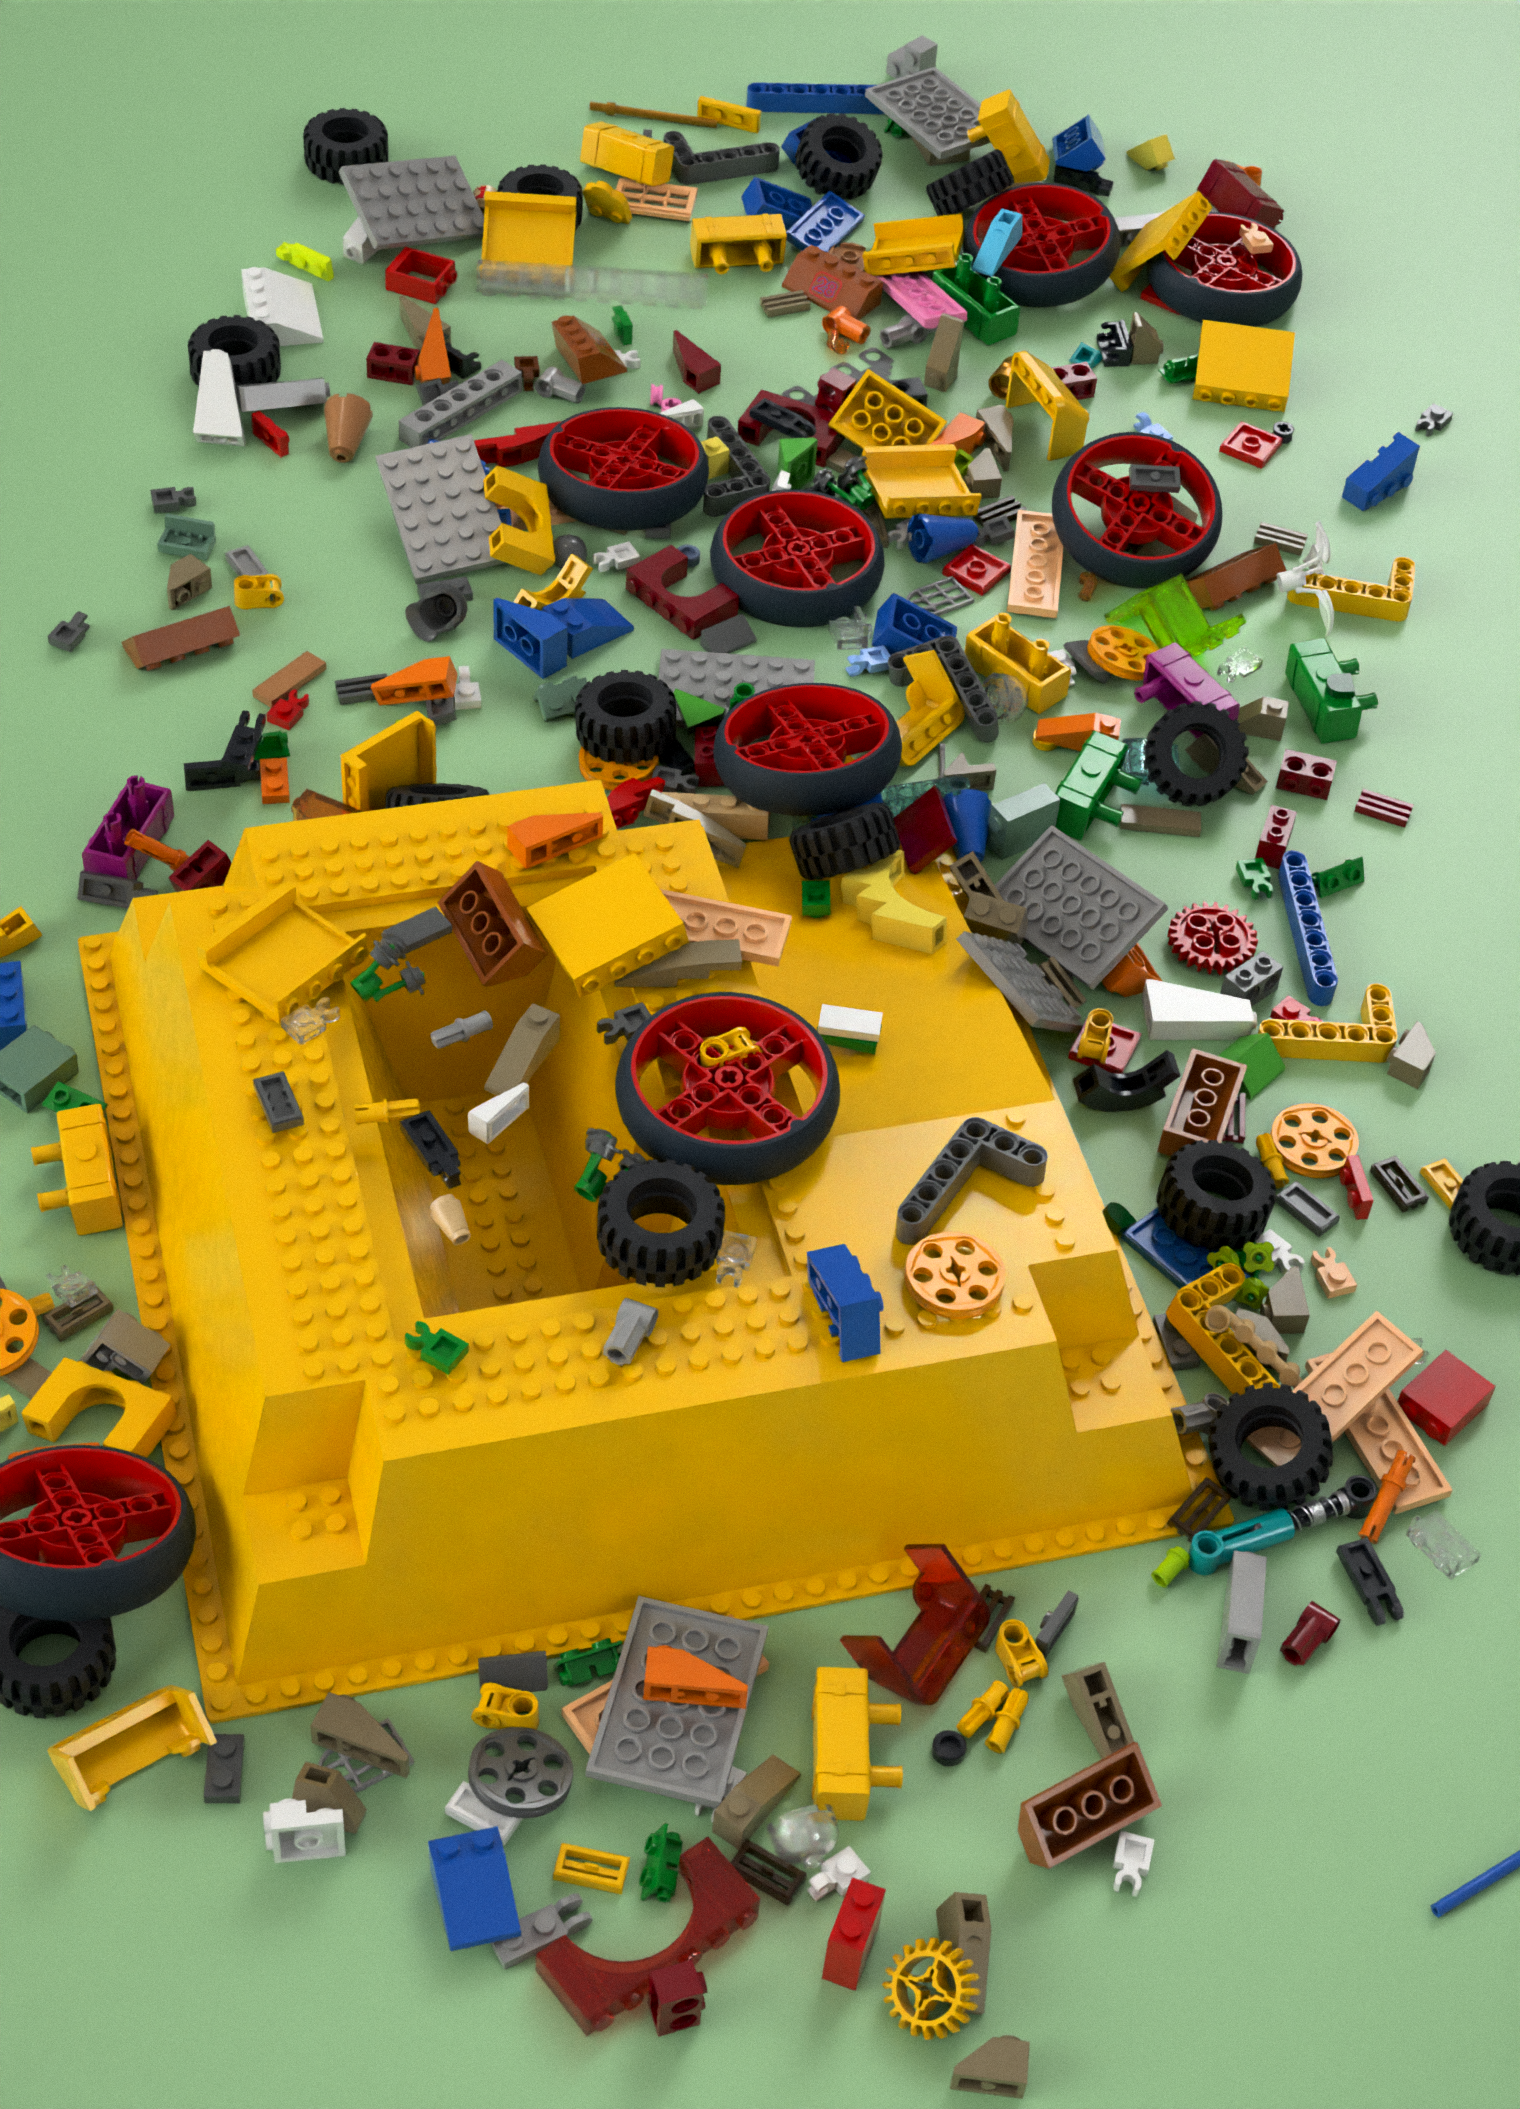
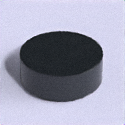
[932,1730,967,1766]

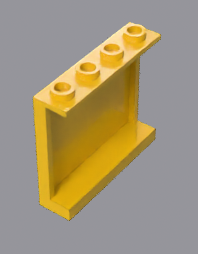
[480,191,577,285]
[1109,191,1213,292]
[862,214,965,276]
[1192,320,1295,412]
[861,444,982,518]
[340,710,437,814]
[526,853,689,999]
[197,880,368,1024]

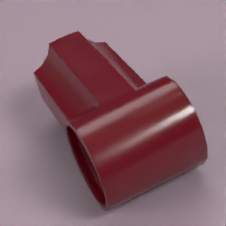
[1280,1601,1341,1666]

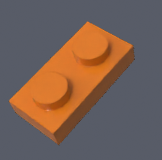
[260,758,290,804]

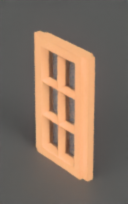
[616,177,698,221]

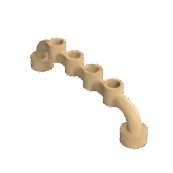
[1205,1305,1343,1442]

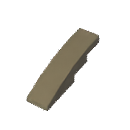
[643,789,747,868]
[614,939,742,987]

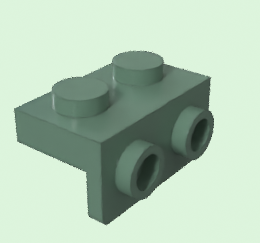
[157,514,216,561]
[532,676,587,722]

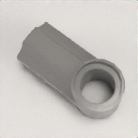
[534,367,586,404]
[603,1298,659,1366]
[1171,1393,1230,1435]

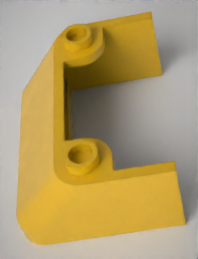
[1005,351,1089,461]
[896,650,965,767]
[47,1685,217,1811]

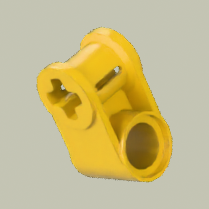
[234,574,284,610]
[1077,1008,1113,1064]
[700,1027,762,1069]
[995,1619,1048,1688]
[471,1682,539,1730]

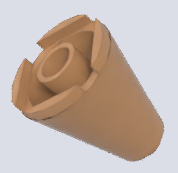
[324,393,373,463]

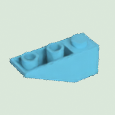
[972,208,1022,276]

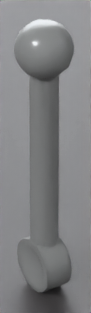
[937,743,945,786]

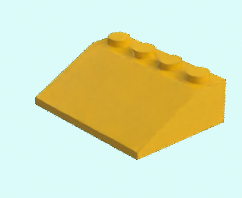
[828,369,947,449]

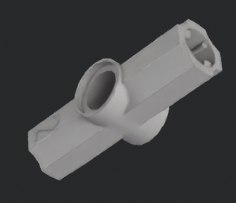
[880,314,938,349]

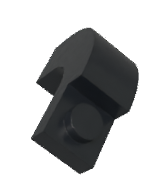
[1072,1050,1181,1112]

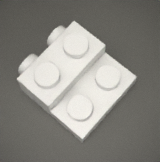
[263,1799,346,1863]

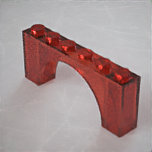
[535,1836,760,2036]

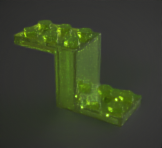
[1104,573,1247,657]

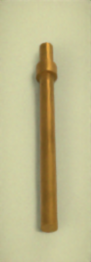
[589,101,718,128]

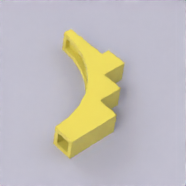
[841,850,947,954]

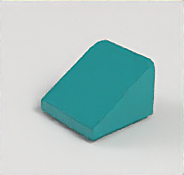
[1069,342,1103,369]

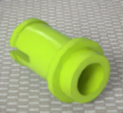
[1151,1546,1190,1588]

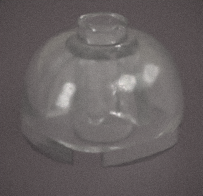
[982,673,1028,725]
[766,1804,839,1869]

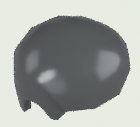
[553,534,587,568]

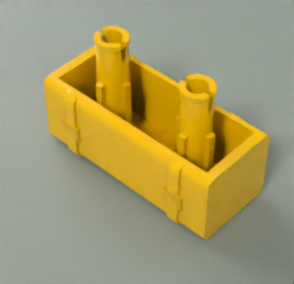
[967,89,1050,183]
[580,121,674,187]
[690,213,786,274]
[964,612,1071,714]
[31,1104,123,1235]
[811,1667,903,1821]

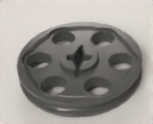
[468,1727,573,1818]

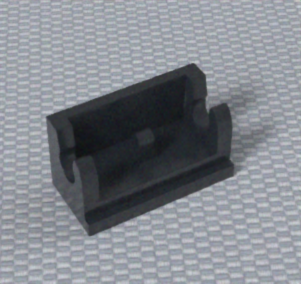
[1096,320,1133,367]
[443,333,481,379]

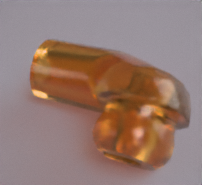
[827,328,849,355]
[1078,571,1098,601]

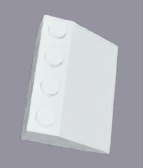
[241,267,324,346]

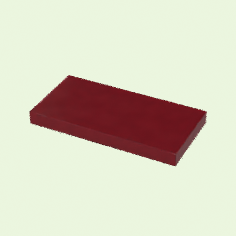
[893,785,957,874]

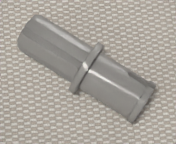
[430,1010,493,1049]

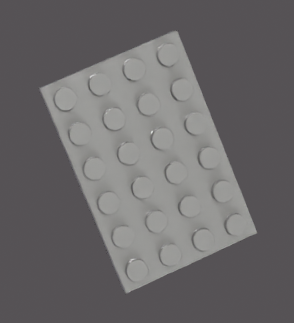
[865,67,991,160]
[339,155,484,250]
[375,434,506,584]
[658,649,815,735]
[995,825,1168,990]
[956,931,1083,1034]
[585,1596,769,1808]

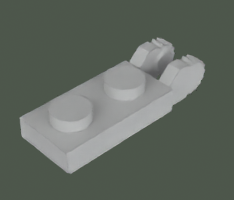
[490,1893,593,1969]

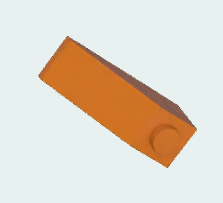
[414,307,451,384]
[931,412,986,454]
[371,656,458,706]
[1035,713,1121,751]
[507,812,603,869]
[643,1645,748,1709]

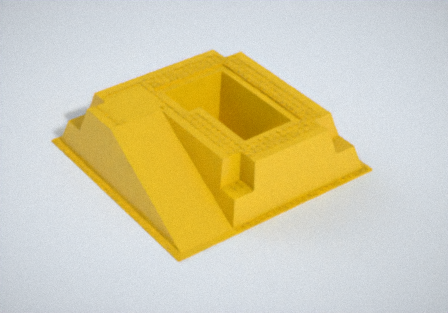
[78,780,1234,1724]

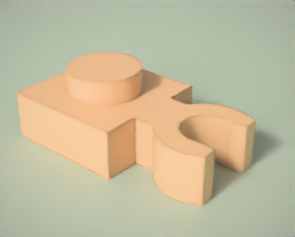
[1239,223,1273,254]
[1311,1247,1357,1299]

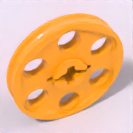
[1087,625,1159,681]
[579,747,659,790]
[1270,1103,1359,1178]
[904,1232,1006,1319]
[0,1288,39,1377]

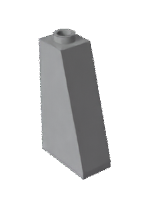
[236,378,330,412]
[1216,1550,1267,1674]

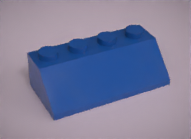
[1052,115,1106,171]

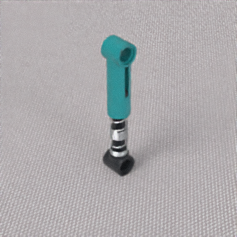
[1188,1475,1377,1576]

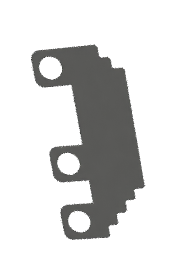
[782,347,894,406]

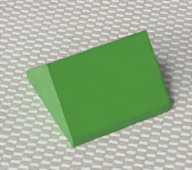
[777,438,818,490]
[674,688,725,735]
[1218,1033,1286,1100]

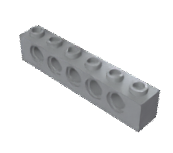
[399,360,522,448]

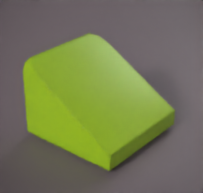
[954,448,974,478]

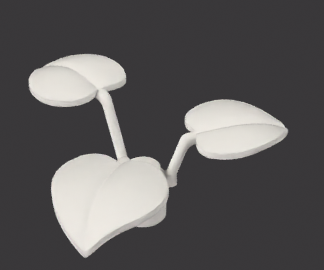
[1277,521,1334,637]

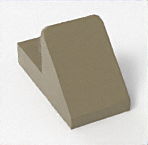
[941,752,996,795]

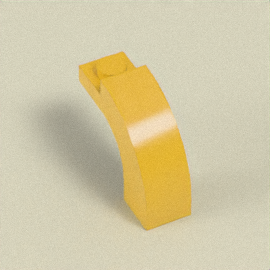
[514,554,593,611]

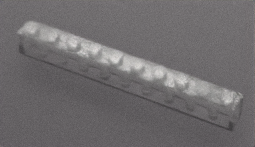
[477,260,708,309]

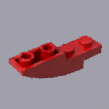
[474,421,561,468]
[607,776,666,829]

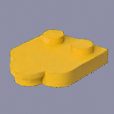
[583,181,632,225]

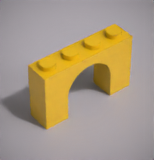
[483,465,555,576]
[21,1357,178,1458]

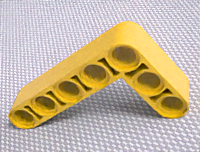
[1287,557,1415,622]
[1258,983,1398,1063]
[1166,1263,1280,1395]

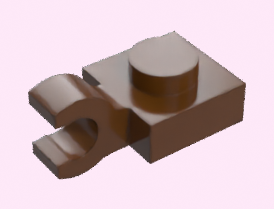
[514,356,539,391]

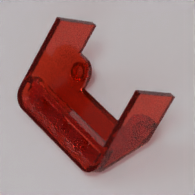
[840,1544,990,1706]

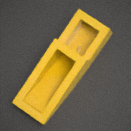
[0,906,43,958]

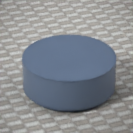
[677,545,700,568]

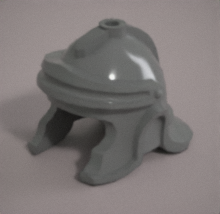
[405,584,468,642]

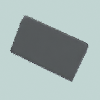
[700,614,757,654]
[1063,640,1113,684]
[478,1651,548,1695]

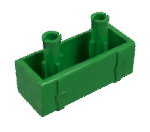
[932,253,1021,346]
[1285,638,1378,744]
[1055,731,1143,840]

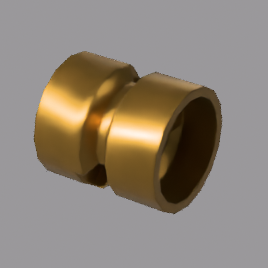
[988,356,1013,400]

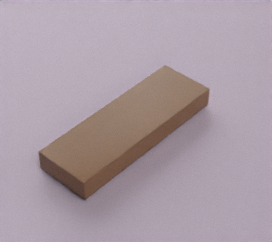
[252,651,326,708]

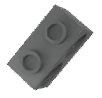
[1220,951,1283,1007]

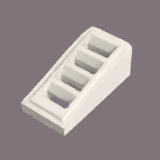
[660,399,704,430]
[468,1082,529,1144]

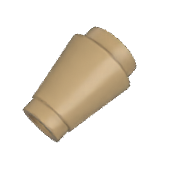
[430,1194,471,1245]

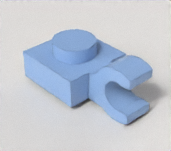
[1133,412,1173,441]
[846,645,891,676]

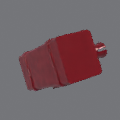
[1197,159,1284,229]

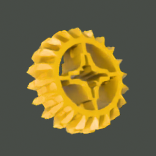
[882,1937,980,2040]

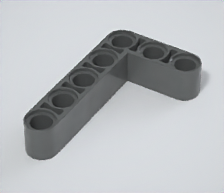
[664,131,780,185]
[703,416,770,517]
[888,635,999,743]
[895,1117,1048,1245]

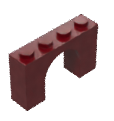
[737,389,845,468]
[626,545,739,640]

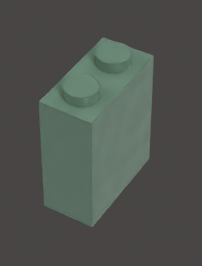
[986,783,1060,860]
[0,1025,79,1113]

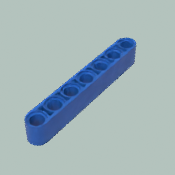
[746,82,885,114]
[1278,850,1338,1006]

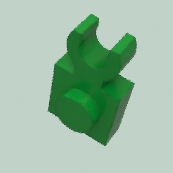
[612,305,633,345]
[1236,857,1273,900]
[404,1321,469,1375]

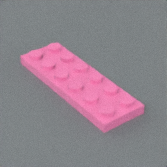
[874,271,967,329]

